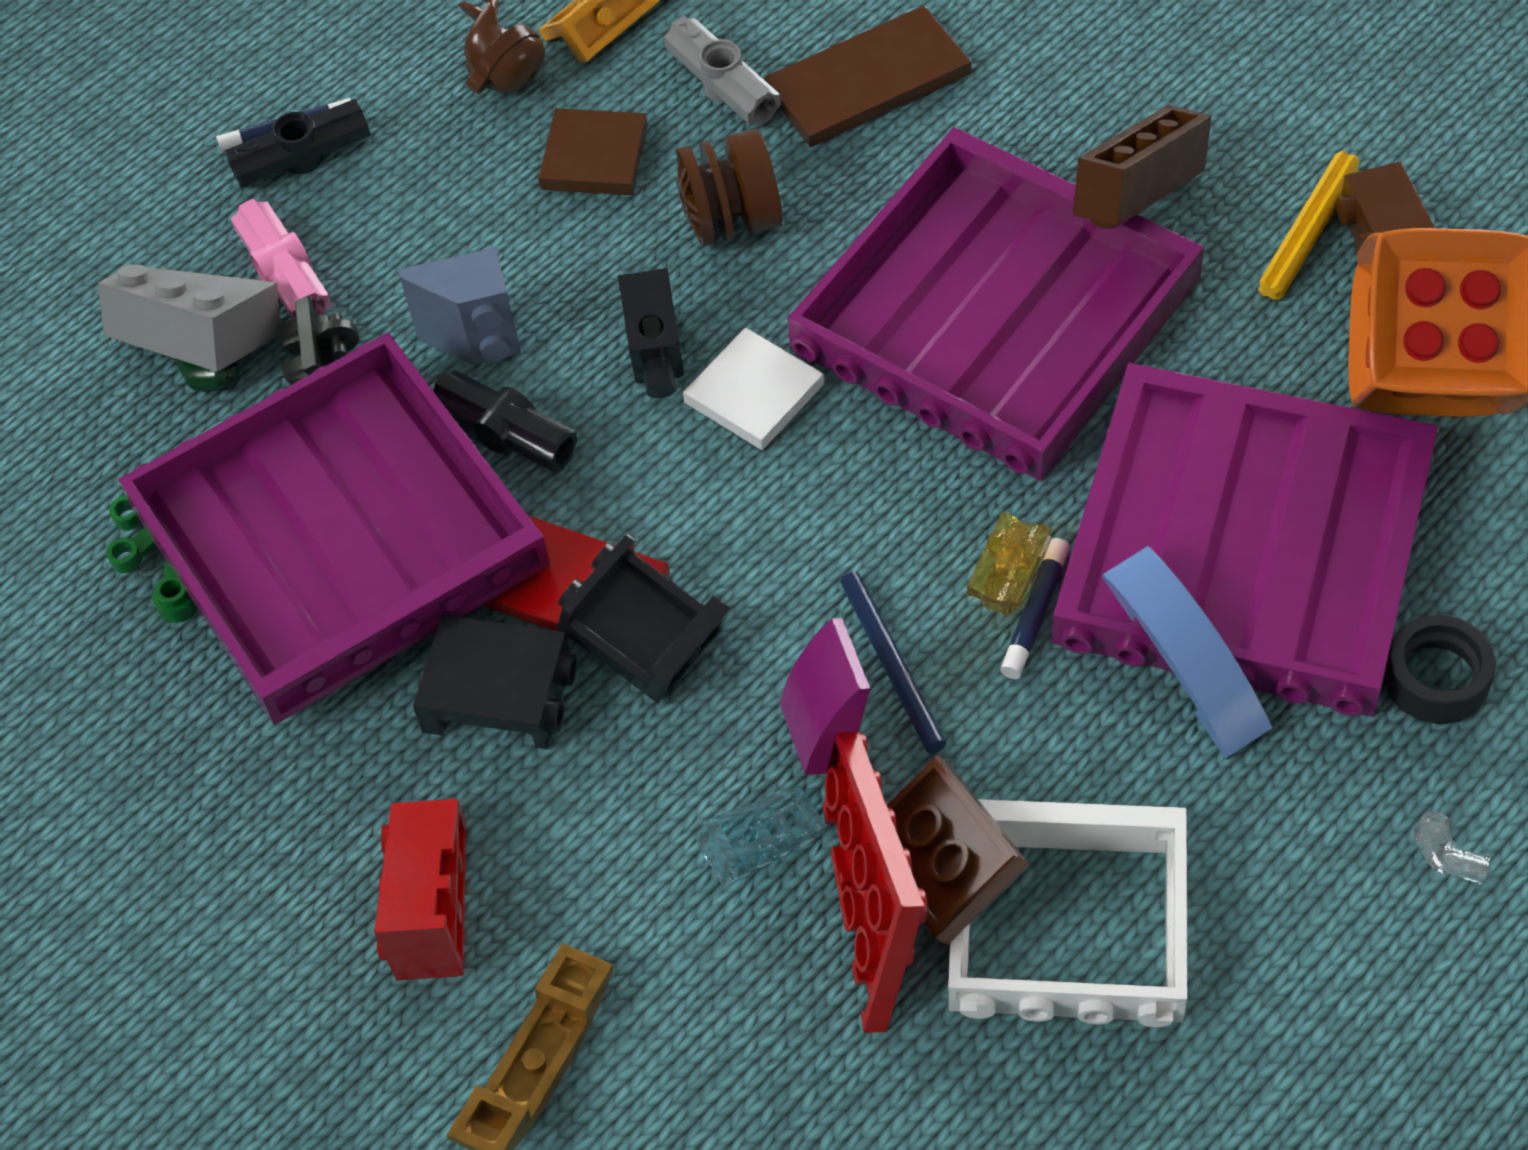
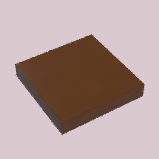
[538,108,648,195]

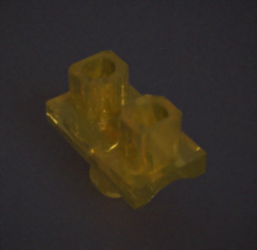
[967,512,1052,615]

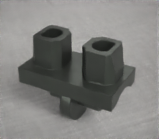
[278,295,359,385]

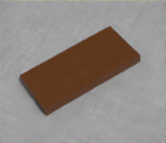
[764,5,971,147]

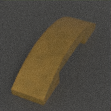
[447,943,613,1150]

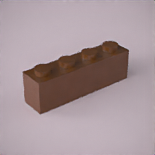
[1073,105,1212,229]
[1336,161,1435,254]

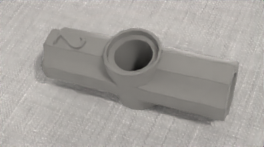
[664,15,781,127]

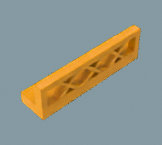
[538,0,660,63]

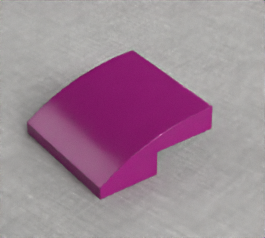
[779,618,870,775]

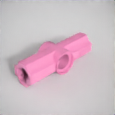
[231,199,332,319]

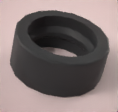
[1384,614,1496,725]

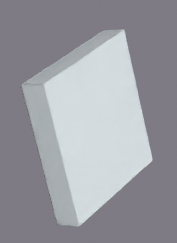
[683,328,824,450]

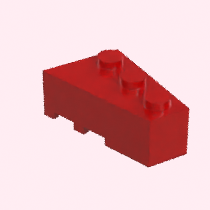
[374,799,467,981]

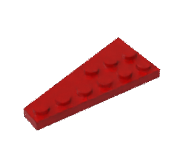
[822,732,927,1033]

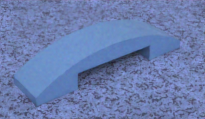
[1102,546,1272,759]

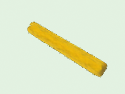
[1258,151,1360,301]

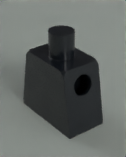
[618,268,684,398]

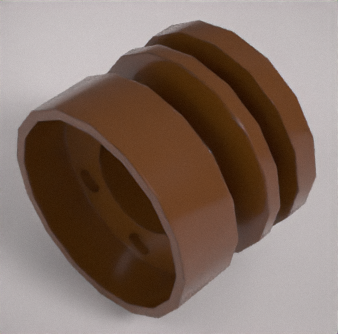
[676,128,783,247]

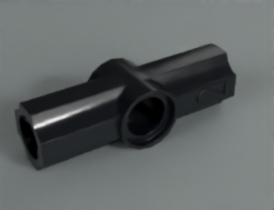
[224,99,371,187]
[433,370,578,471]

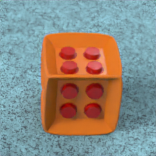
[1348,228,1528,417]

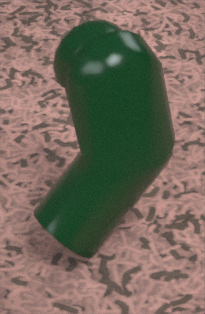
[173,358,239,392]

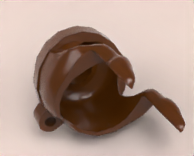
[459,0,545,94]

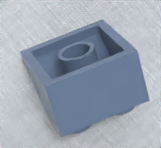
[398,247,522,365]

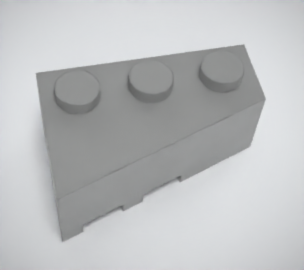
[98,265,280,372]

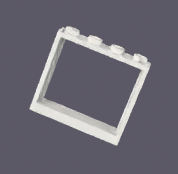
[948,799,1187,1027]

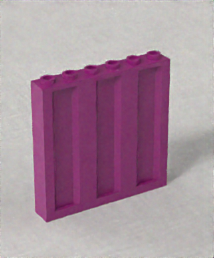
[787,127,1204,482]
[118,332,550,726]
[1052,363,1438,717]

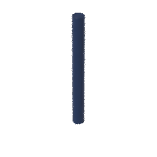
[840,572,946,753]

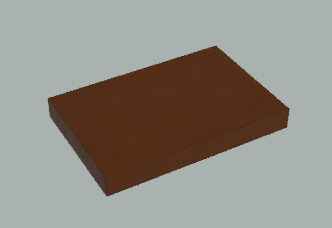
[886,754,1029,945]

